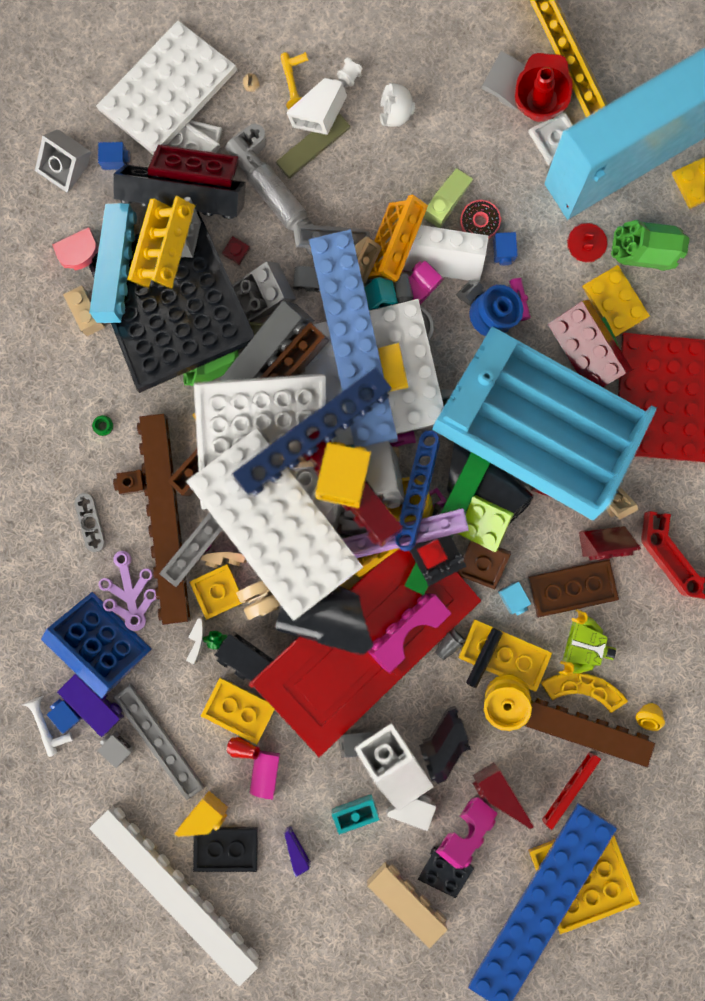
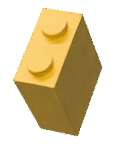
[315,442,371,508]

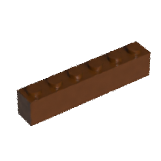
[524,698,655,768]

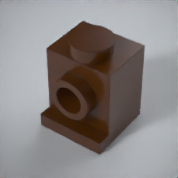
[113,469,146,495]

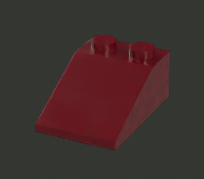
[472,762,534,829]

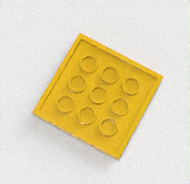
[528,820,640,935]

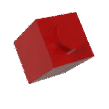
[417,539,448,569]

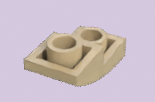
[201,552,246,568]

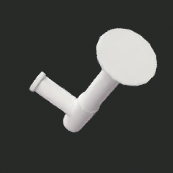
[22,696,74,757]

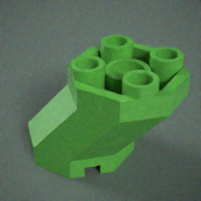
[611,220,689,271]
[183,348,242,386]

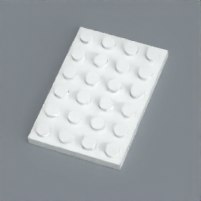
[96,21,237,155]

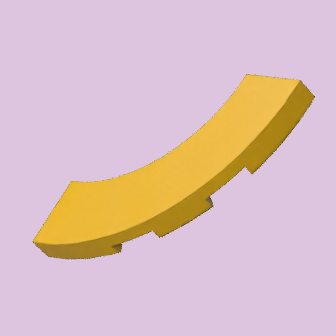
[540,673,628,713]

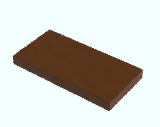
[528,559,619,618]

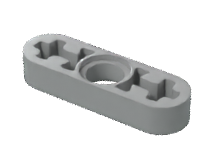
[74,493,106,552]

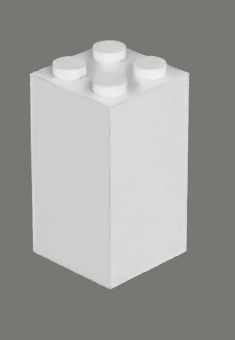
[355,723,434,811]

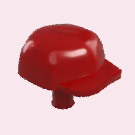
[515,53,573,122]

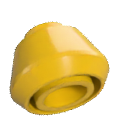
[635,703,665,731]

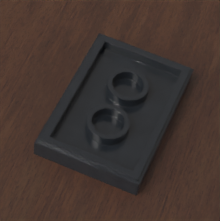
[193,827,258,872]

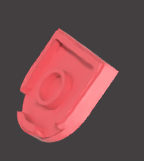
[52,227,98,270]

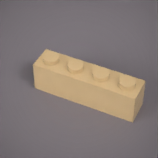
[367,862,448,949]

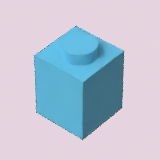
[498,582,531,615]

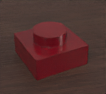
[222,236,250,265]

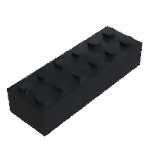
[113,164,246,219]

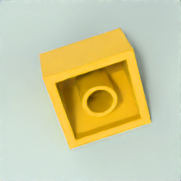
[174,791,228,837]

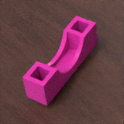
[368,593,451,673]

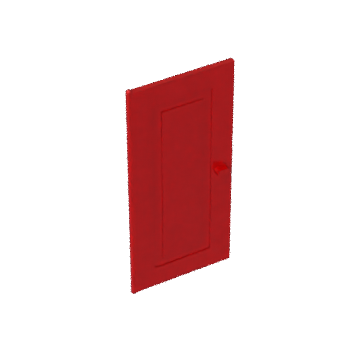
[249,543,481,758]

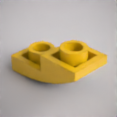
[378,343,409,392]

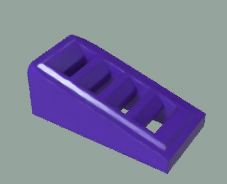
[284,826,311,877]

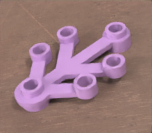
[99,551,157,631]

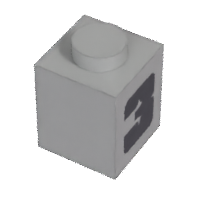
[98,732,134,768]

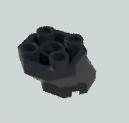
[419,706,471,784]

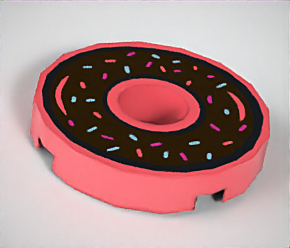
[460,200,501,240]

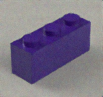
[57,673,124,737]

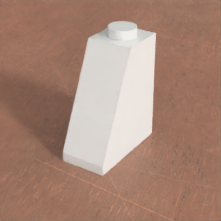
[287,78,347,135]

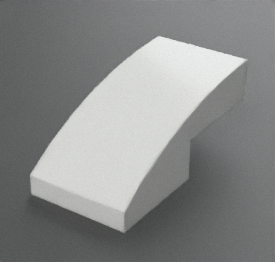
[186,618,205,664]

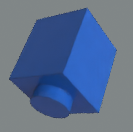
[98,142,130,170]
[493,232,517,266]
[46,699,83,734]

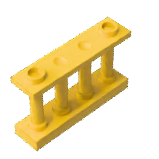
[127,196,195,288]

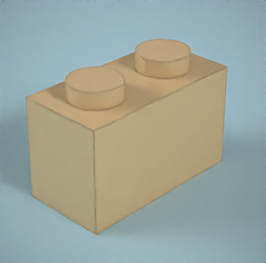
[63,285,105,336]

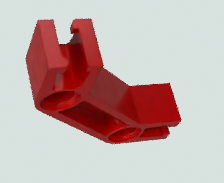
[641,511,705,599]

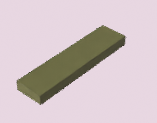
[276,113,350,179]

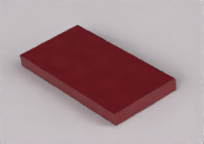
[148,145,239,187]

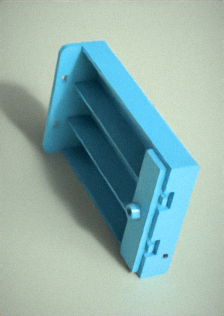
[432,326,657,520]

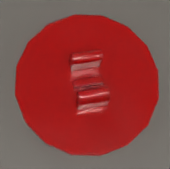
[567,223,608,263]

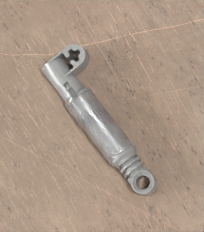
[225,124,313,255]

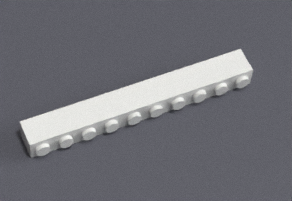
[89,806,260,987]

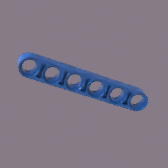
[395,430,440,551]

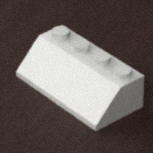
[403,225,488,282]

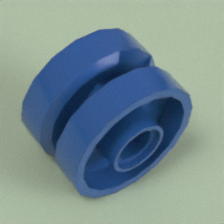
[469,285,524,336]

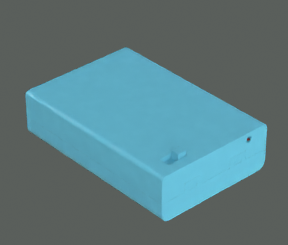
[545,47,705,220]

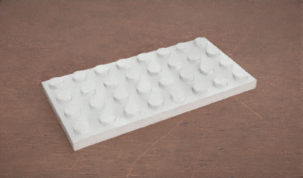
[186,428,363,621]

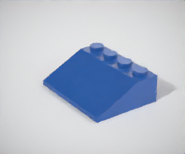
[41,592,152,699]

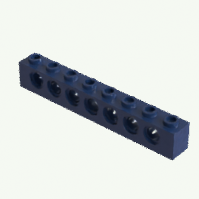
[231,367,392,496]

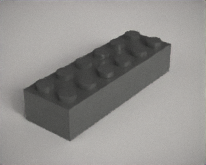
[219,300,315,381]

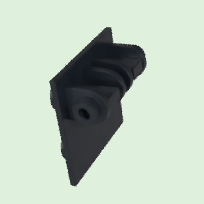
[410,535,466,586]
[417,846,474,898]

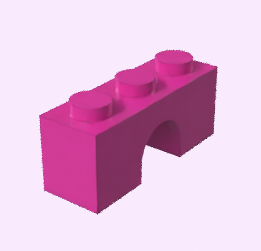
[436,797,498,868]

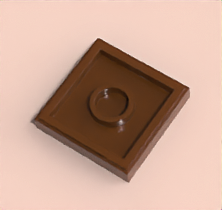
[457,540,511,590]

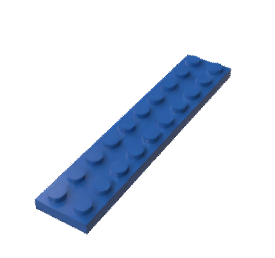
[468,803,617,1001]

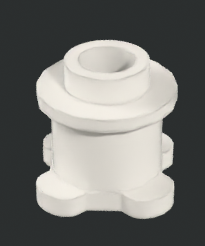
[337,58,363,87]

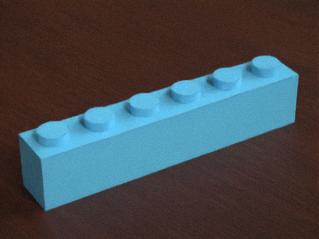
[89,203,137,323]

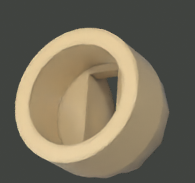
[243,74,259,92]

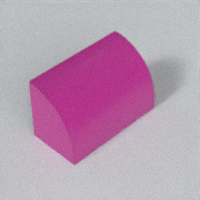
[249,750,280,800]

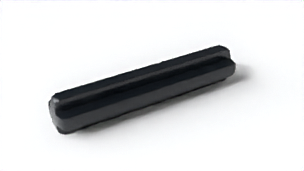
[466,628,503,688]

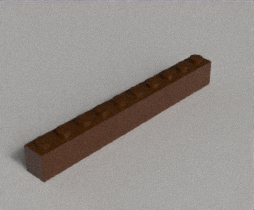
[167,322,330,496]
[137,413,191,625]

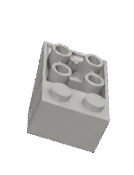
[232,261,296,322]

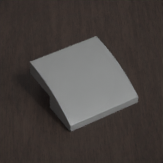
[481,51,525,110]

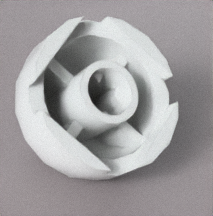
[380,83,415,127]

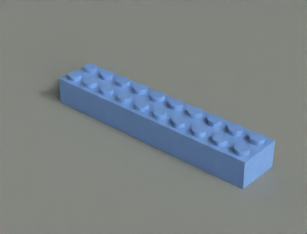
[309,229,398,447]

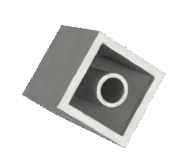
[364,441,405,508]

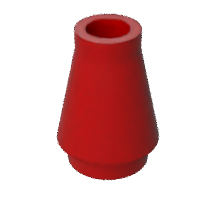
[227,737,260,760]

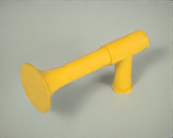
[281,52,309,109]

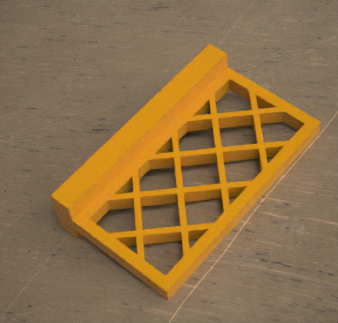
[368,195,428,282]

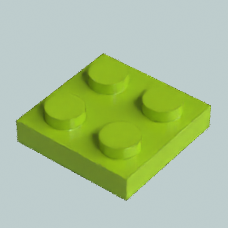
[458,495,514,553]

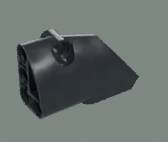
[447,442,534,525]
[276,586,374,655]

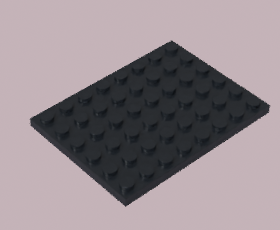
[89,211,255,393]

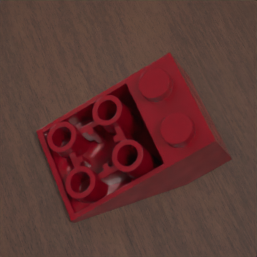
[579,526,641,560]

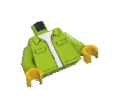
[559,609,616,675]

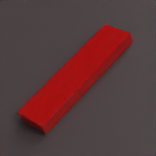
[542,752,601,830]

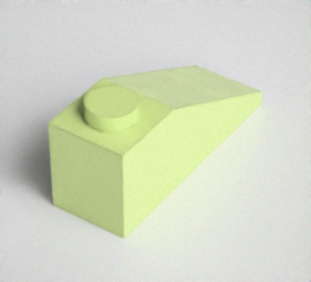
[423,168,473,228]

